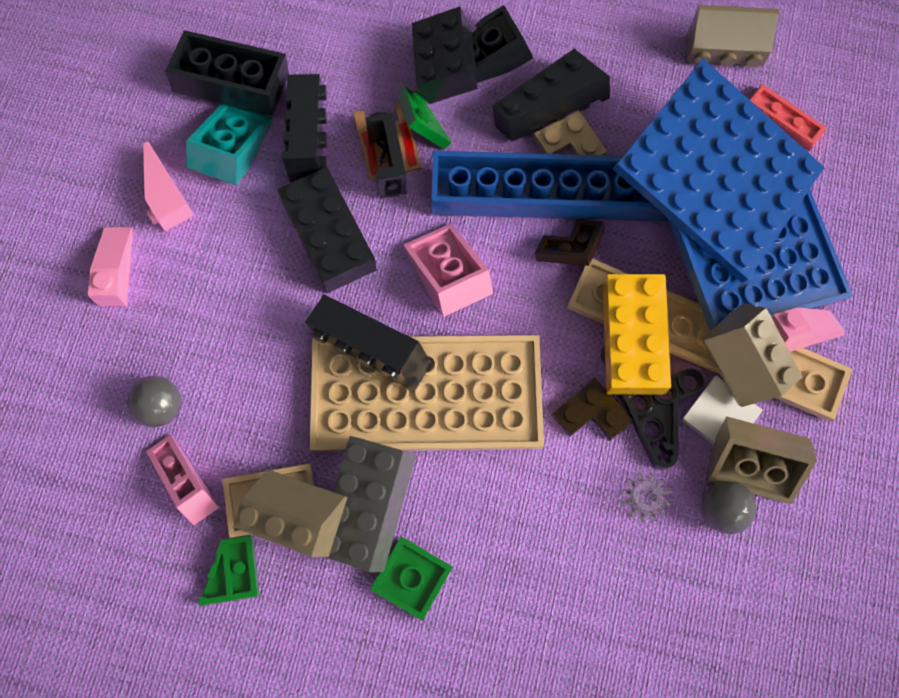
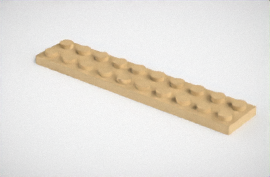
[567,259,852,422]

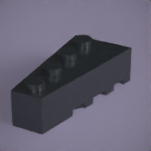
[492,48,610,142]
[282,74,327,183]
[305,294,432,392]

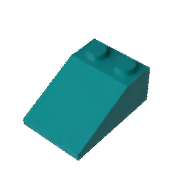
[186,104,272,185]

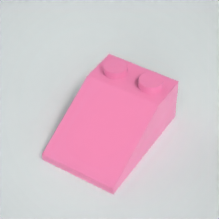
[403,223,493,317]

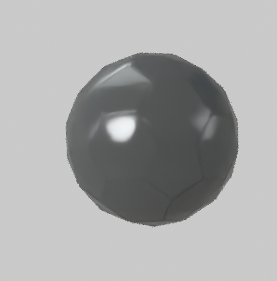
[127,376,182,428]
[702,481,757,534]

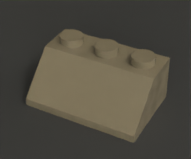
[686,5,779,67]
[701,303,803,407]
[707,416,817,504]
[233,470,347,557]

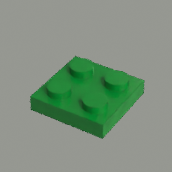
[370,536,453,621]

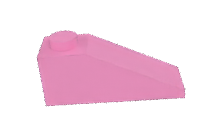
[143,141,194,231]
[88,227,133,306]
[771,308,845,352]
[146,434,219,525]

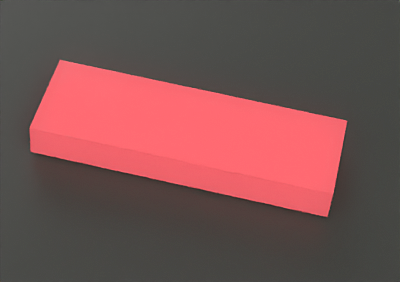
[749,84,827,151]

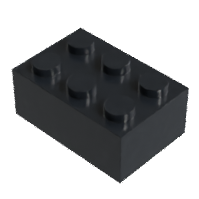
[412,6,478,104]

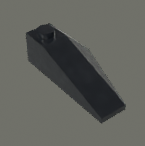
[472,5,534,83]

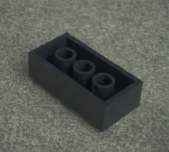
[165,30,289,116]
[277,167,377,294]

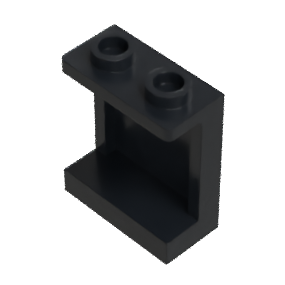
[365,112,407,199]

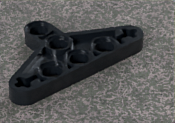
[600,345,704,470]

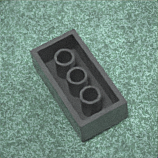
[326,436,417,572]

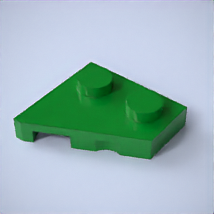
[398,86,452,150]
[198,535,260,606]

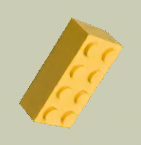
[603,274,671,395]

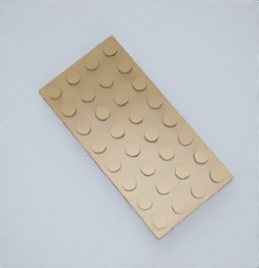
[310,335,544,452]

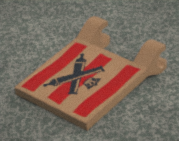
[353,101,422,181]

